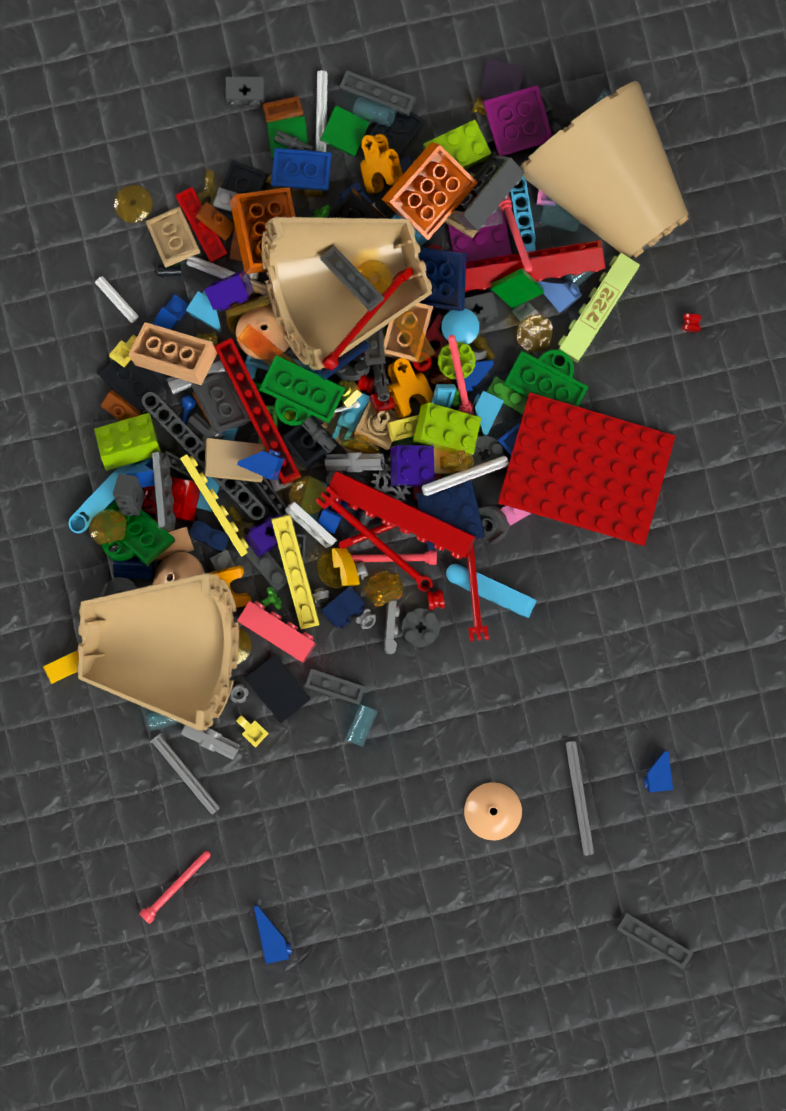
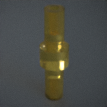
[474,333,495,361]

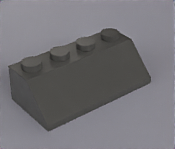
[450,155,525,231]

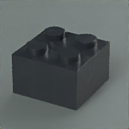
[282,415,338,470]

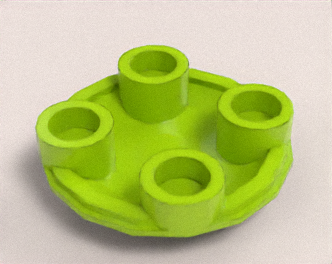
[438,342,476,380]

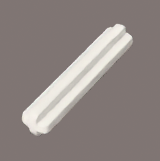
[95,276,139,323]

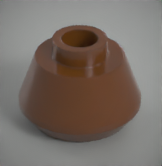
[428,366,453,387]

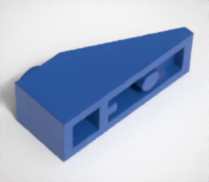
[254,905,292,964]

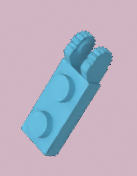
[332,393,370,444]

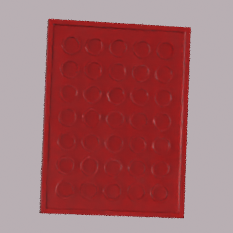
[497,393,676,546]

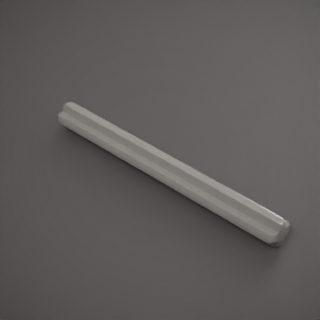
[566,741,594,856]

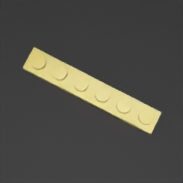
[180,454,249,557]
[272,514,320,630]

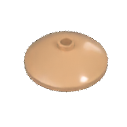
[236,305,290,360]
[153,552,204,585]
[464,782,522,840]

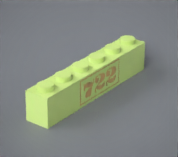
[558,253,640,363]

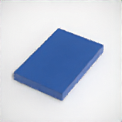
[271,148,332,191]

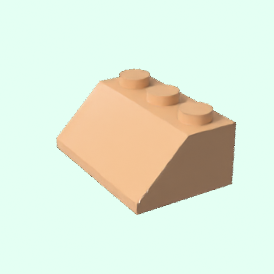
[384,303,433,362]

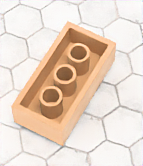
[129,322,217,385]

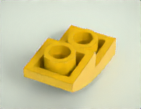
[332,548,360,586]
[43,650,79,684]

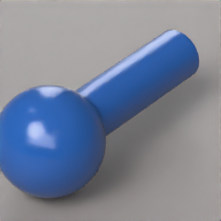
[179,395,196,431]

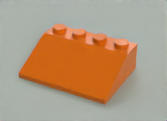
[382,142,478,240]
[230,188,296,274]

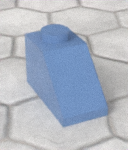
[538,278,582,313]

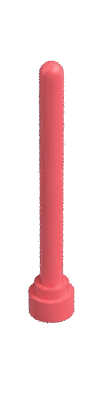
[498,195,532,272]
[448,335,475,415]
[351,550,437,565]
[139,851,211,924]

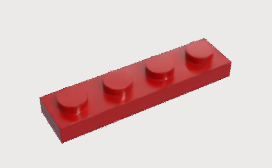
[175,187,228,263]

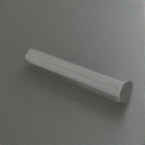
[150,733,220,814]

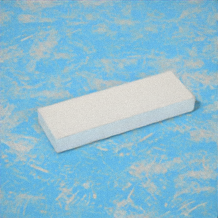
[285,502,337,548]

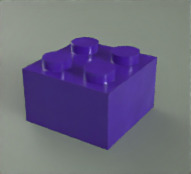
[204,270,254,311]
[390,445,435,487]

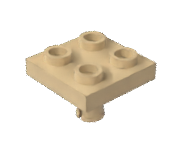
[354,400,400,450]

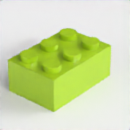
[423,120,492,170]
[413,402,481,457]
[94,413,161,471]

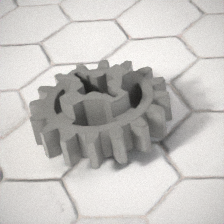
[371,464,412,501]

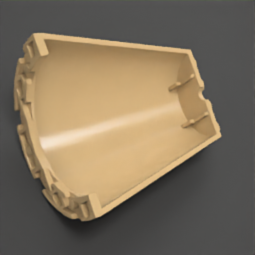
[520,81,689,258]
[262,217,432,370]
[77,574,239,731]

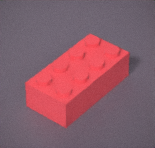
[237,600,316,664]

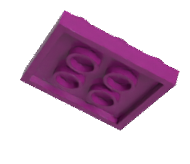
[483,85,552,156]
[448,208,512,262]

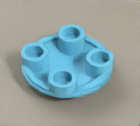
[442,308,479,344]

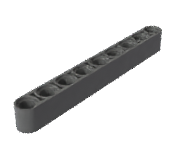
[142,392,266,521]

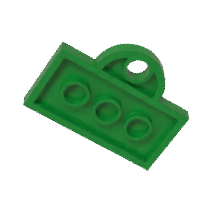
[503,350,588,407]
[259,355,346,426]
[96,501,175,566]

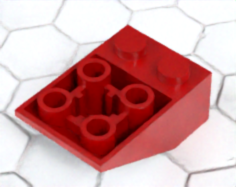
[141,478,200,522]

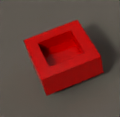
[369,393,396,415]

